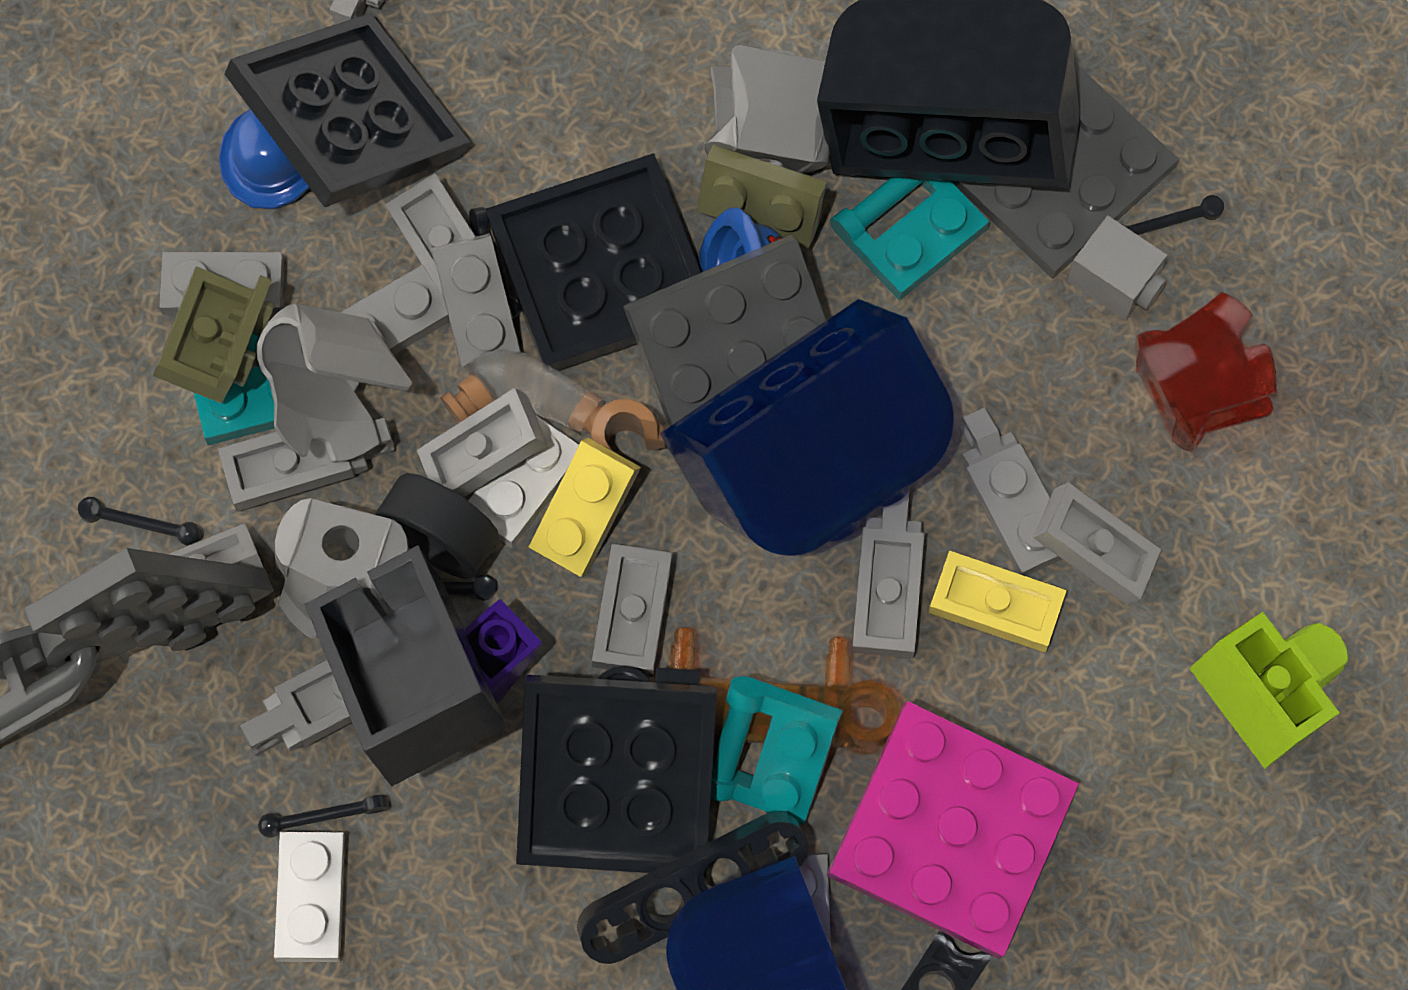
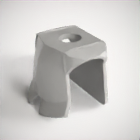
[704,45,830,174]
[256,303,412,463]
[275,498,410,639]

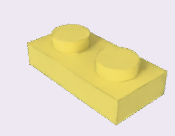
[529,438,641,577]
[928,550,1067,653]

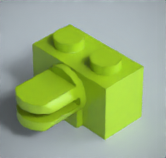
[1189,612,1348,769]

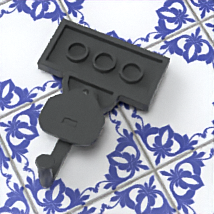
[0,548,274,744]

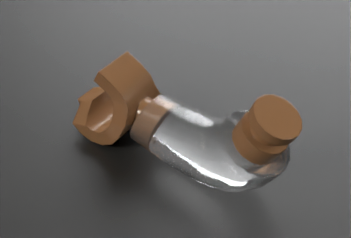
[440,349,665,451]

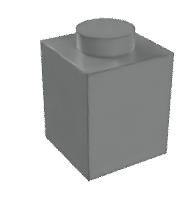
[1067,215,1167,321]

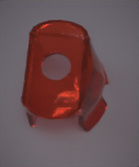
[1135,292,1277,451]

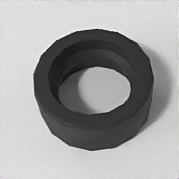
[375,473,499,579]

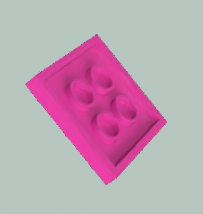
[826,701,1079,959]

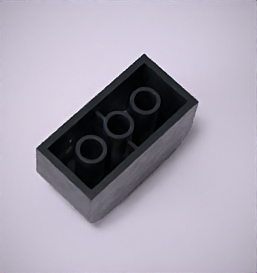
[817,0,1080,187]

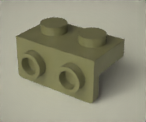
[696,144,827,248]
[153,266,275,404]

